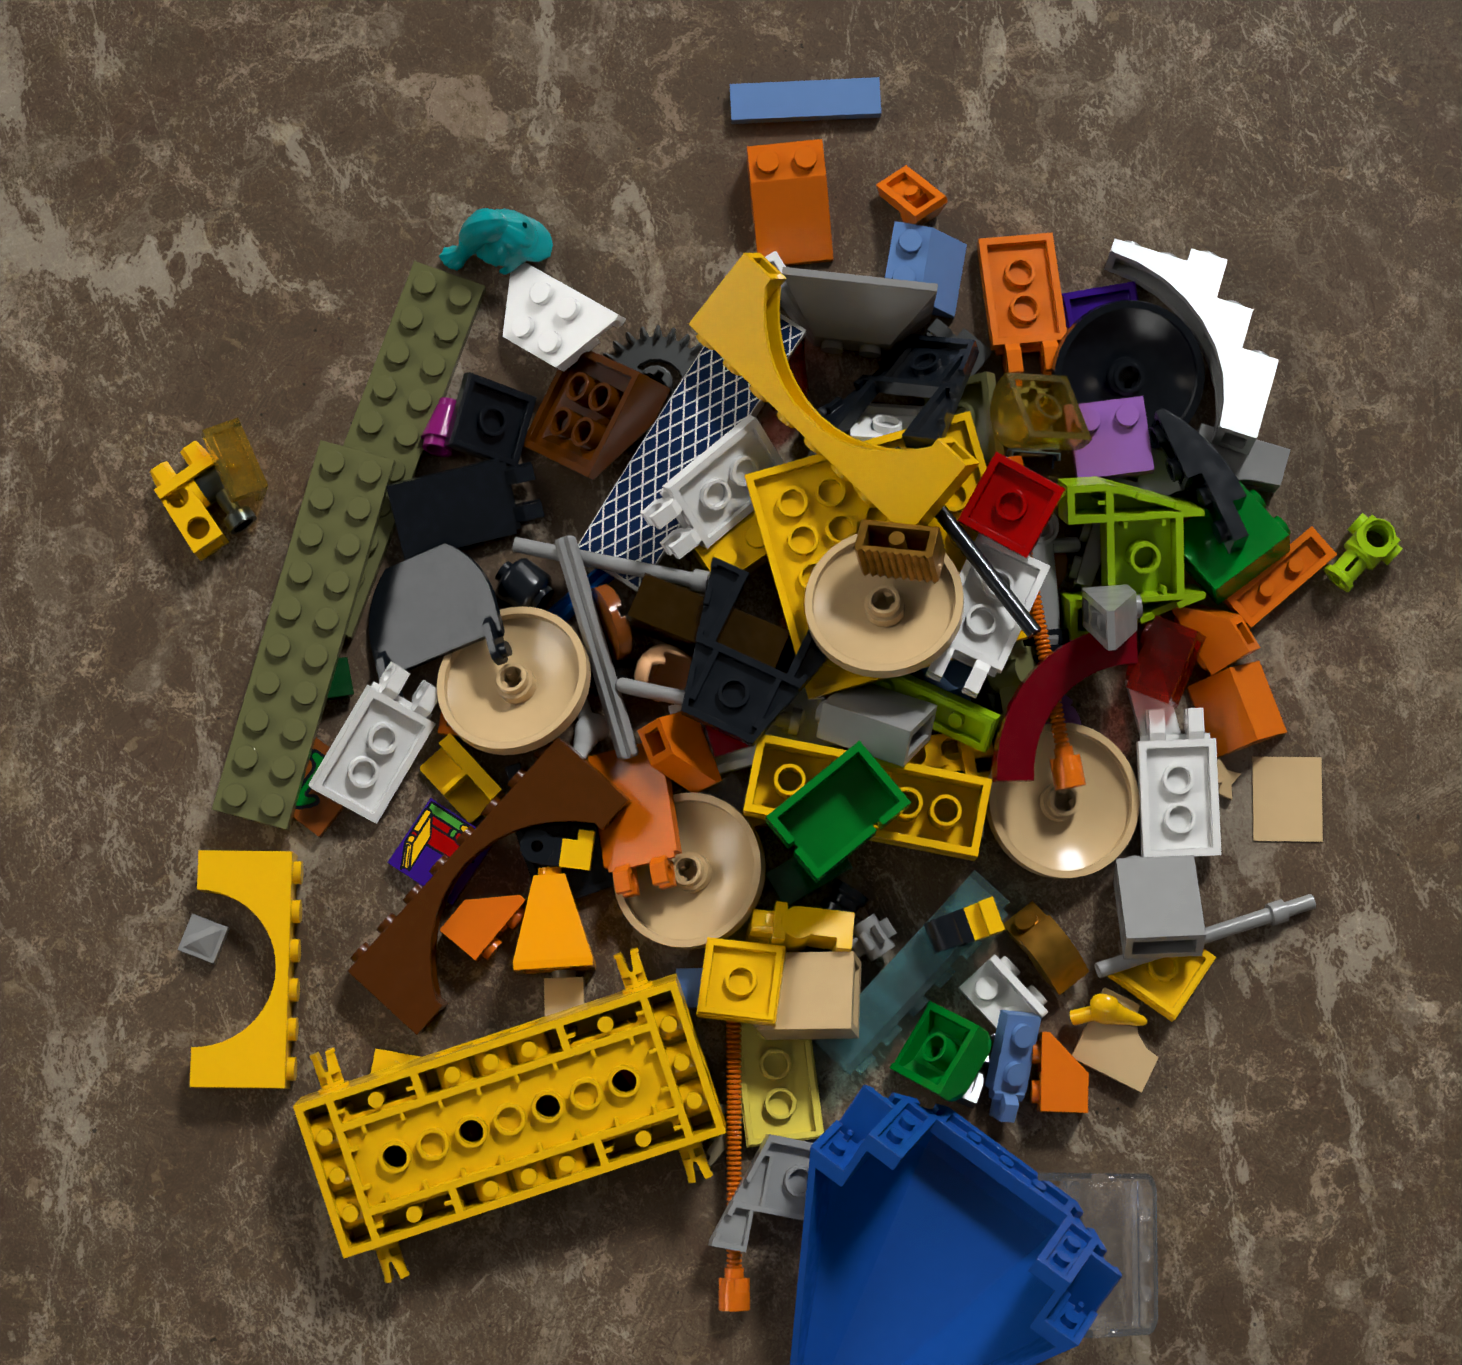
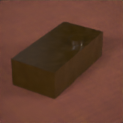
[627,573,790,669]

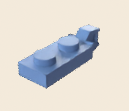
[985,1010,1042,1123]

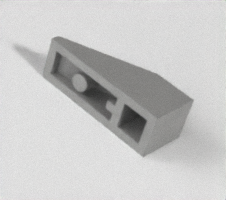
[1081,584,1143,651]

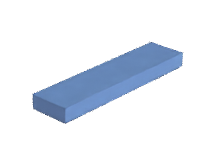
[730,77,881,124]

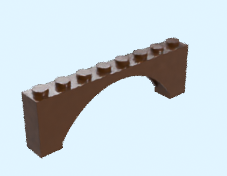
[348,737,632,1035]

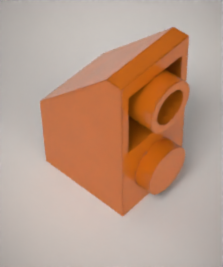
[1172,603,1261,676]
[637,712,722,793]
[440,895,527,962]
[1030,1032,1089,1113]

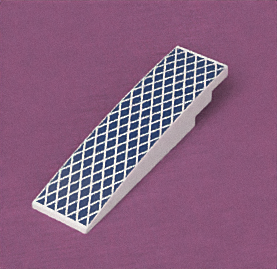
[578,313,806,592]

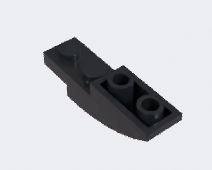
[1149,408,1249,554]

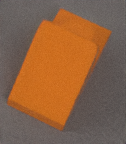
[876,165,948,226]

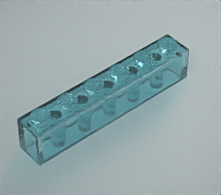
[814,870,1010,1076]

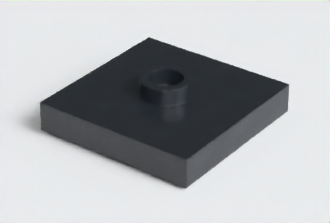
[444,372,537,467]

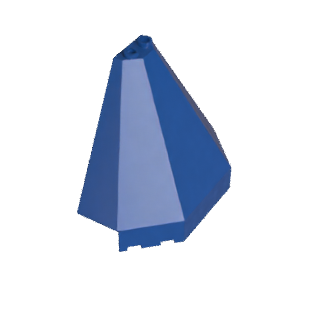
[790,1085,1122,1365]

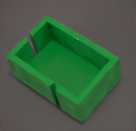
[765,740,911,883]

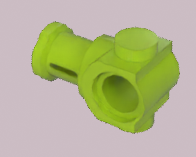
[1324,513,1403,592]

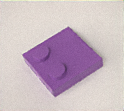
[1065,396,1155,479]

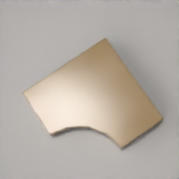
[1071,987,1159,1093]

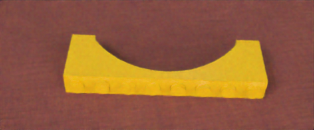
[689,253,980,526]

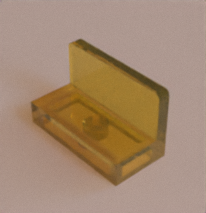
[201,417,268,503]

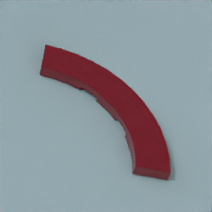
[992,632,1138,782]

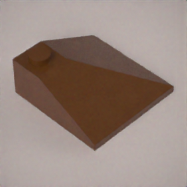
[524,350,671,480]

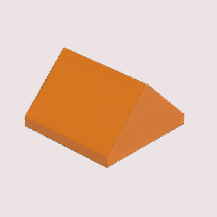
[1186,661,1287,758]

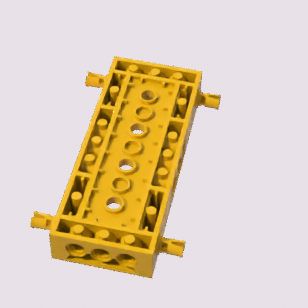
[293,947,726,1283]

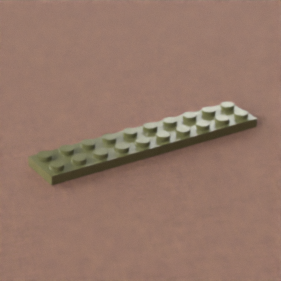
[343,261,486,639]
[212,440,396,831]

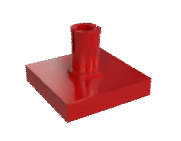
[957,451,1066,560]

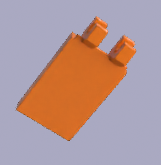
[976,232,1067,381]
[588,743,682,898]

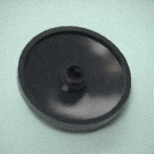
[1051,300,1205,449]

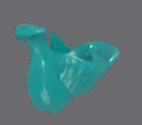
[439,208,553,275]

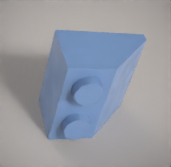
[885,221,967,319]

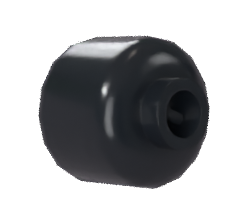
[495,558,554,609]

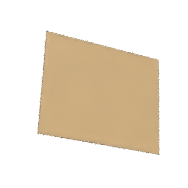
[1252,756,1323,842]

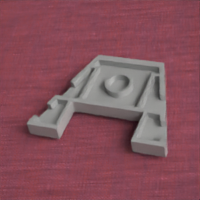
[708,1134,813,1253]

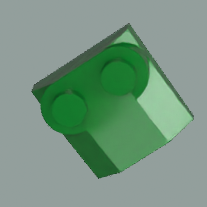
[889,1001,991,1102]

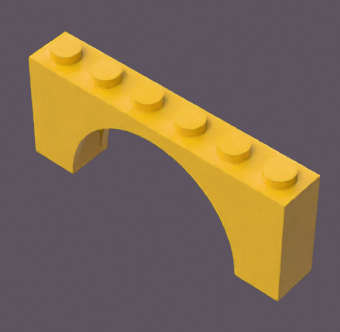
[190,850,304,1089]

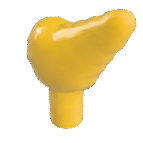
[1070,993,1147,1026]

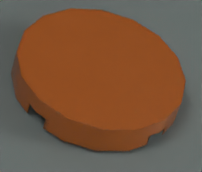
[591,584,632,661]

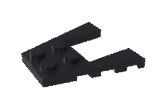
[823,334,979,449]
[681,557,829,747]

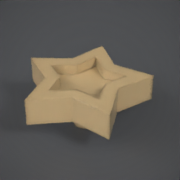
[1217,757,1241,801]

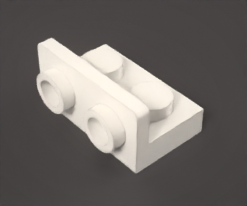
[958,954,1048,1029]

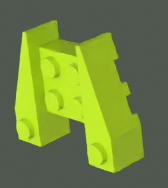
[1058,476,1206,640]

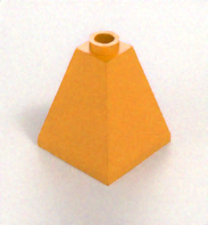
[513,867,596,975]

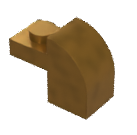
[1003,901,1090,995]

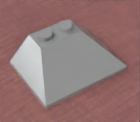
[780,267,938,358]

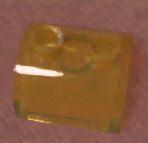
[990,373,1092,451]

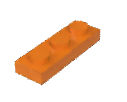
[1223,526,1337,629]

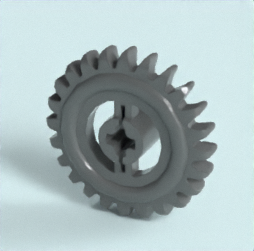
[603,325,702,447]

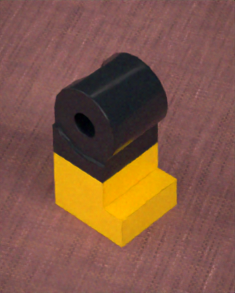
[520,829,596,871]
[924,896,1005,954]

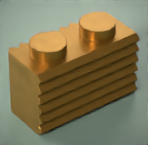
[854,519,946,584]

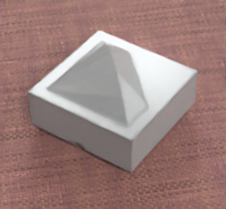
[177,913,230,964]

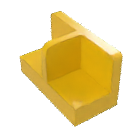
[420,733,505,824]

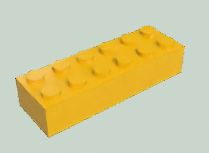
[743,734,992,861]

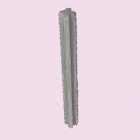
[554,535,639,760]

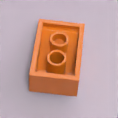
[747,139,833,266]

